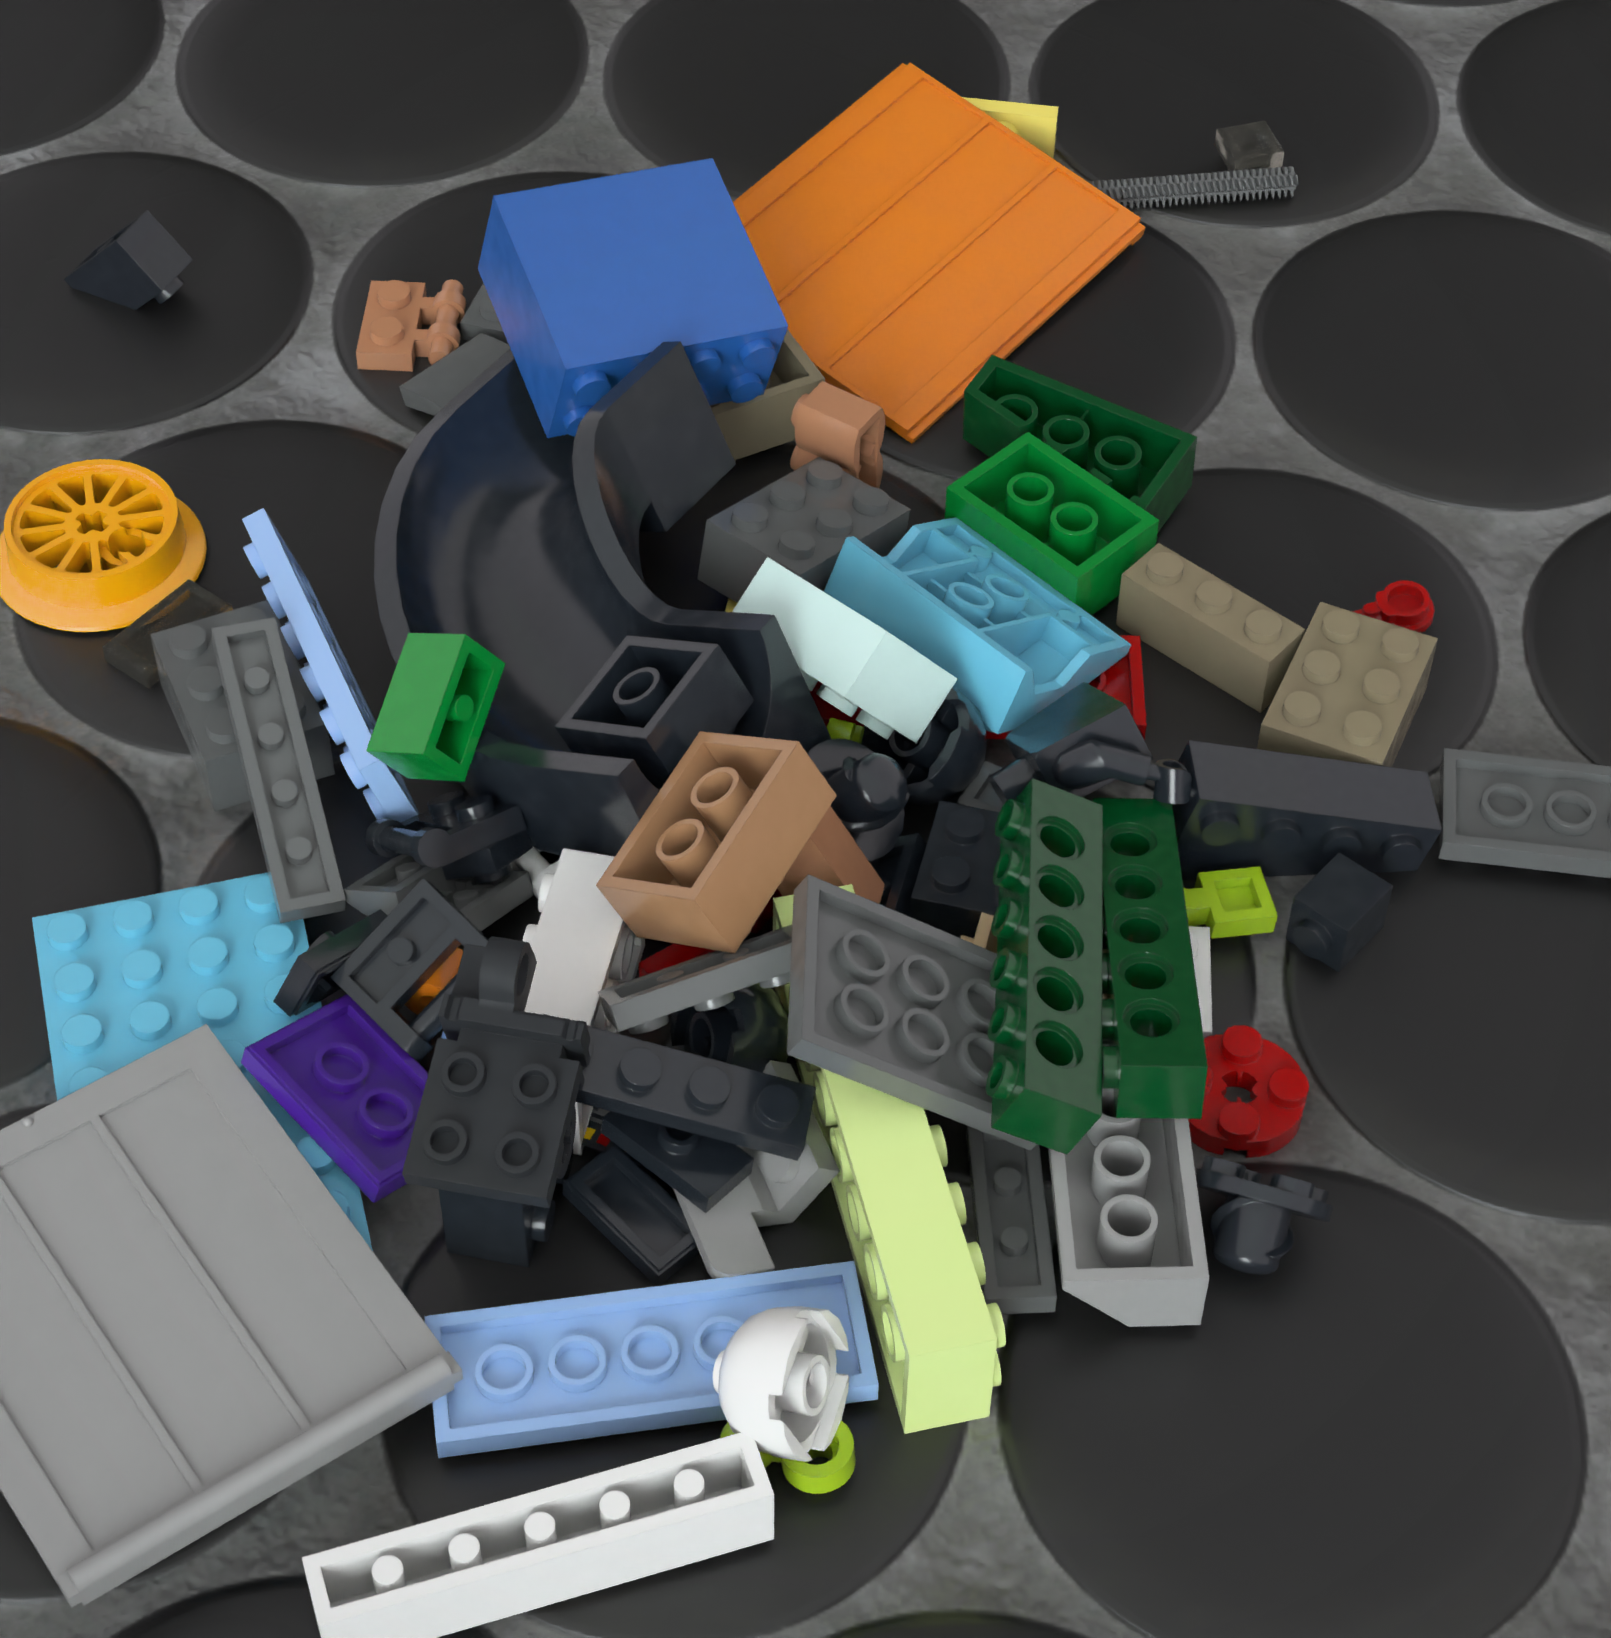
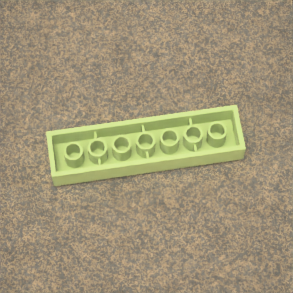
[773,884,1006,1434]

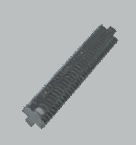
[1089,166,1298,210]

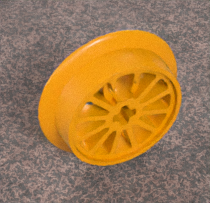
[0,459,207,632]

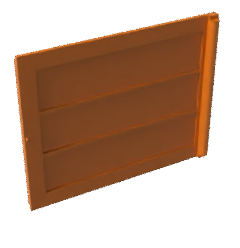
[733,62,1146,444]

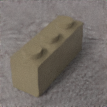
[1116,543,1306,713]

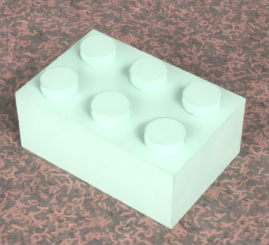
[732,557,958,743]

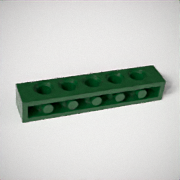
[986,778,1103,1155]
[1093,798,1208,1119]

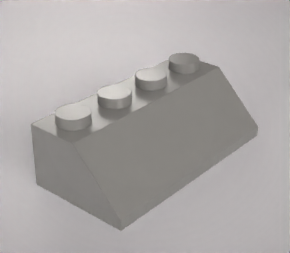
[1048,1044,1209,1327]

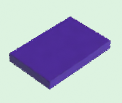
[241,994,428,1203]

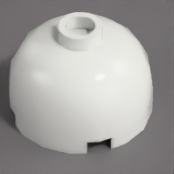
[713,1306,849,1462]

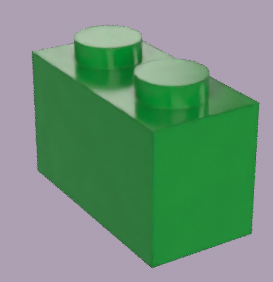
[366,633,506,782]

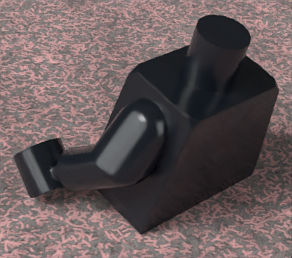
[989,682,1192,804]

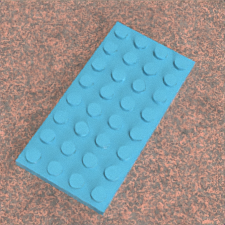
[32,872,373,1251]

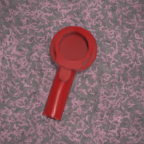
[1352,580,1435,633]

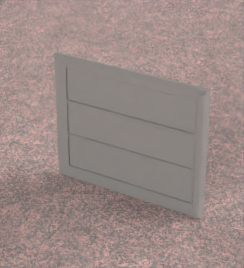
[0,1024,463,1608]

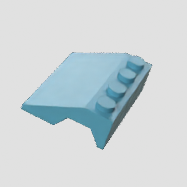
[824,517,1131,734]

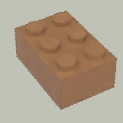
[596,731,837,953]

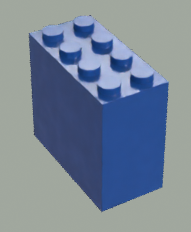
[478,158,788,438]

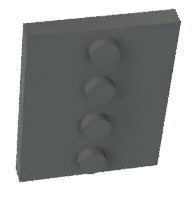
[787,874,1037,1150]

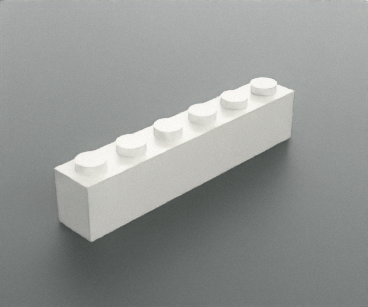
[302,1432,774,1638]

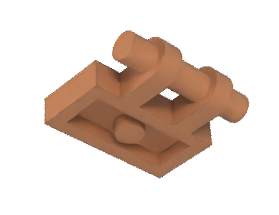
[356,280,467,372]

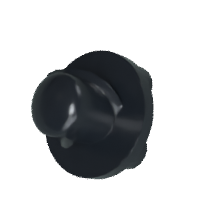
[806,739,909,863]
[1195,1155,1333,1275]

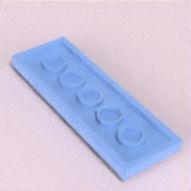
[242,508,420,823]
[424,1261,879,1458]

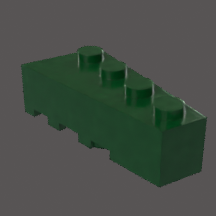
[963,355,1197,534]

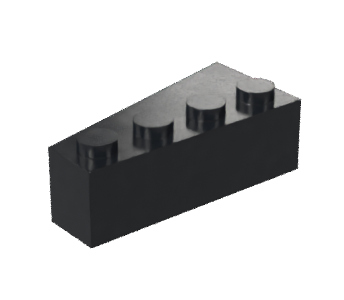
[1172,740,1442,880]

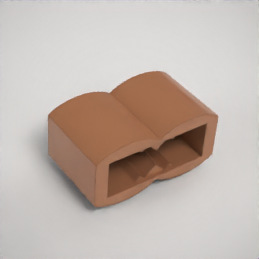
[790,381,885,488]

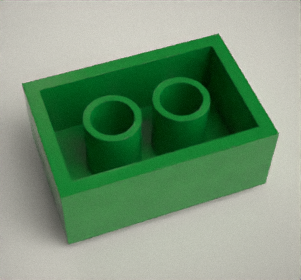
[945,432,1159,616]

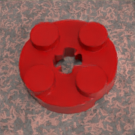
[1188,1025,1310,1158]

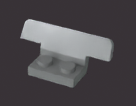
[673,1060,840,1279]

